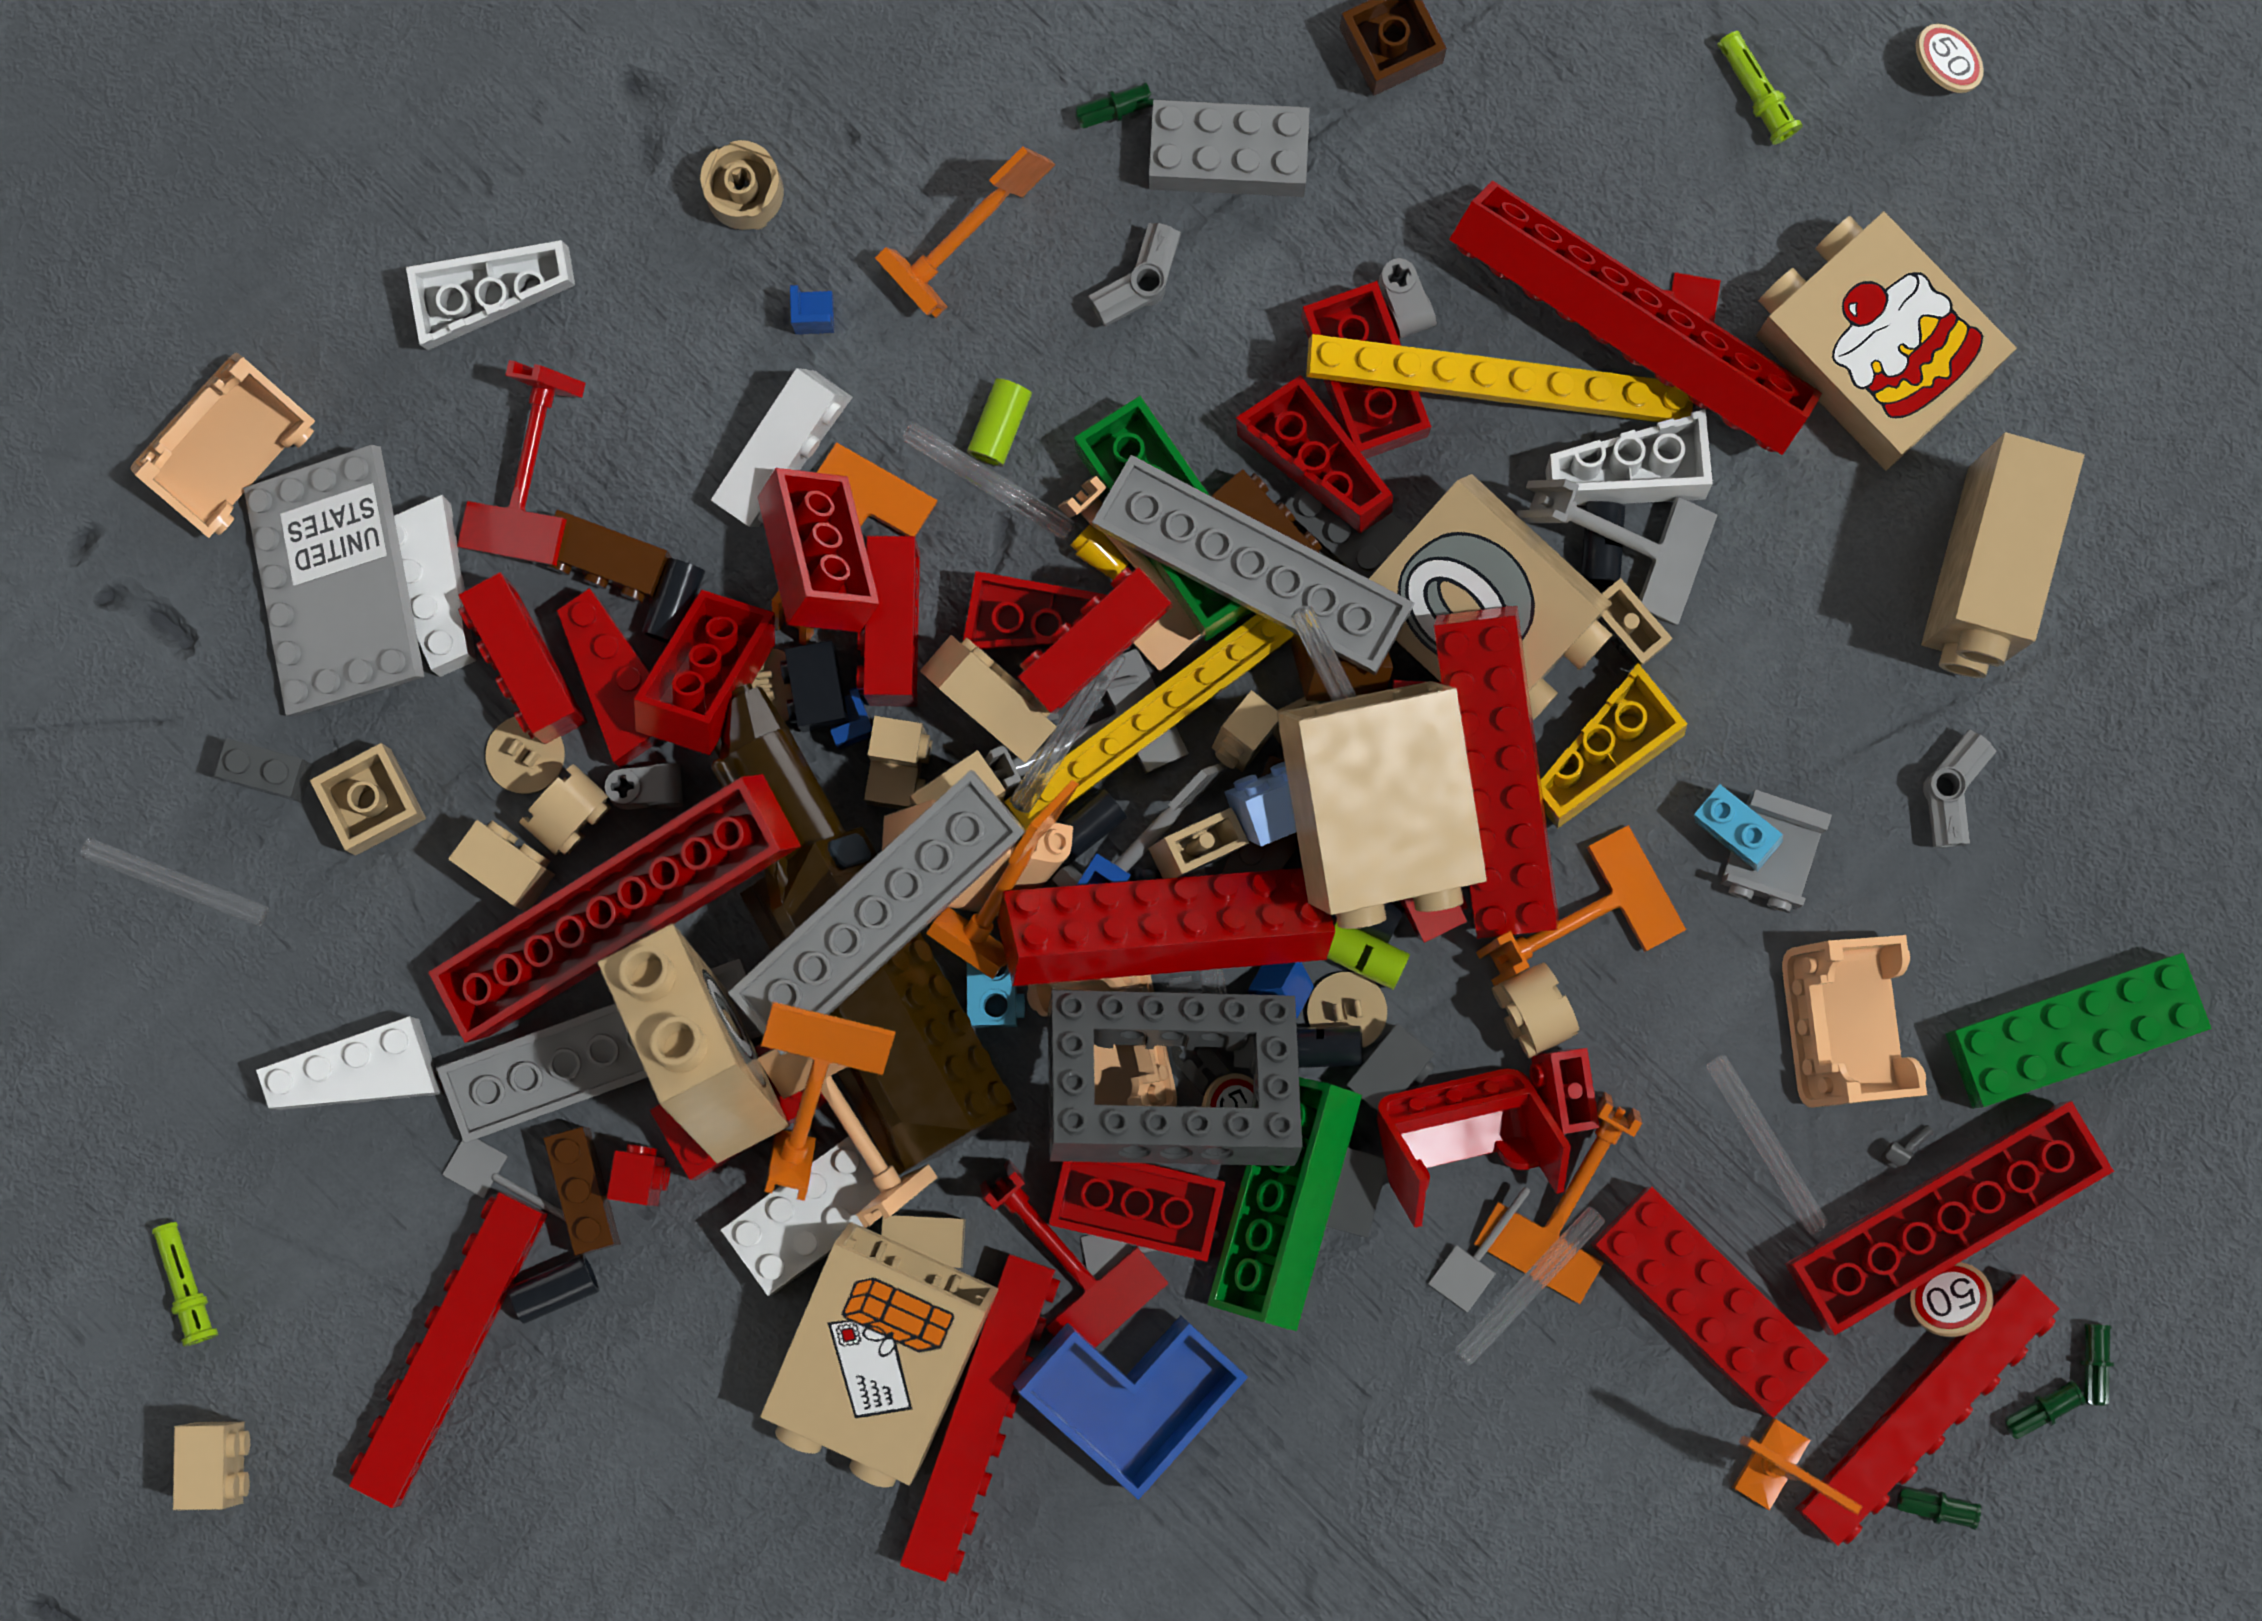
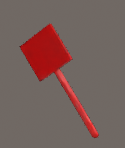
[1662,272,1721,323]

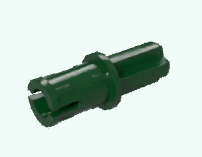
[1075,83,1153,128]
[2080,1324,2114,1406]
[2004,1380,2086,1439]
[1897,1487,1981,1530]

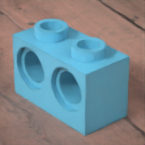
[1694,784,1783,872]
[967,962,1025,1028]

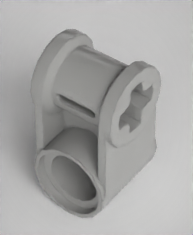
[1378,258,1437,339]
[604,764,683,810]

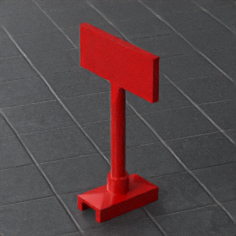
[457,360,586,566]
[979,1159,1169,1348]

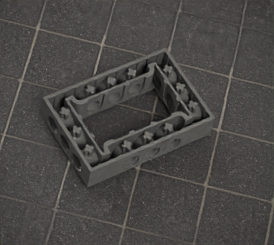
[1048,990,1302,1166]

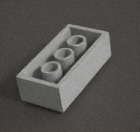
[1149,100,1310,197]

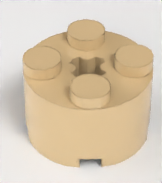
[700,140,784,230]
[519,764,612,855]
[1492,962,1579,1058]

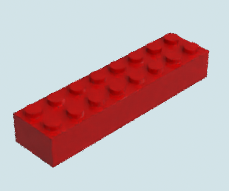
[1434,605,1559,939]
[997,868,1336,986]
[1785,1101,2114,1336]

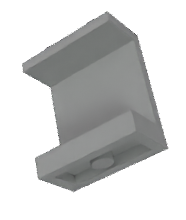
[1720,790,1832,913]

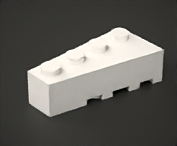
[406,240,575,350]
[711,368,853,527]
[1545,409,1713,506]
[394,495,476,677]
[256,1016,444,1110]

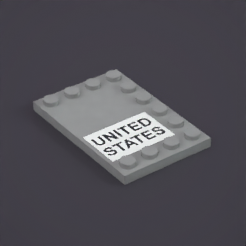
[244,445,425,717]

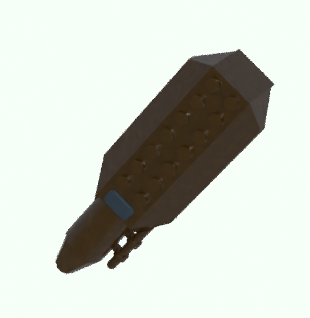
[712,683,1017,1175]

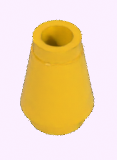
[1070,524,1129,580]

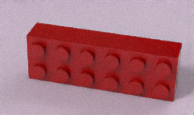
[1590,1186,1830,1418]

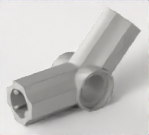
[1088,223,1181,327]
[1923,729,1997,848]

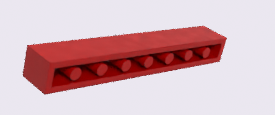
[349,1192,549,1508]
[900,1254,1061,1582]
[1795,1274,2060,1546]

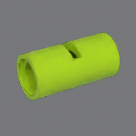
[967,378,1032,467]
[1327,922,1410,990]

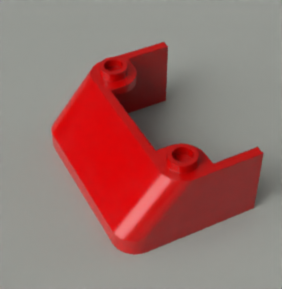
[1377,1069,1571,1228]

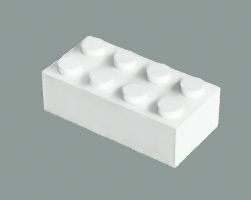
[721,1136,881,1296]

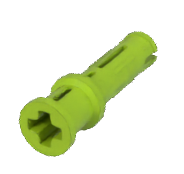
[1717,31,1803,145]
[152,1222,219,1347]

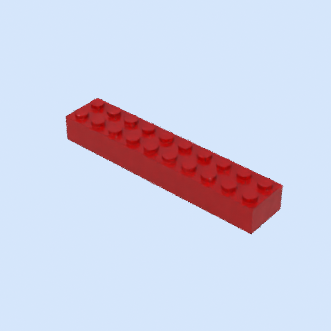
[1449,180,1822,455]
[428,774,801,1043]

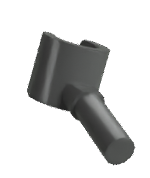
[1881,1125,1934,1169]

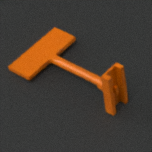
[875,146,1055,318]
[772,442,938,645]
[926,780,1079,979]
[1476,825,1686,986]
[761,1002,895,1201]
[1474,1092,1642,1304]
[1732,1418,1862,1514]

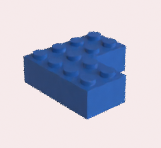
[1013,1315,1248,1500]

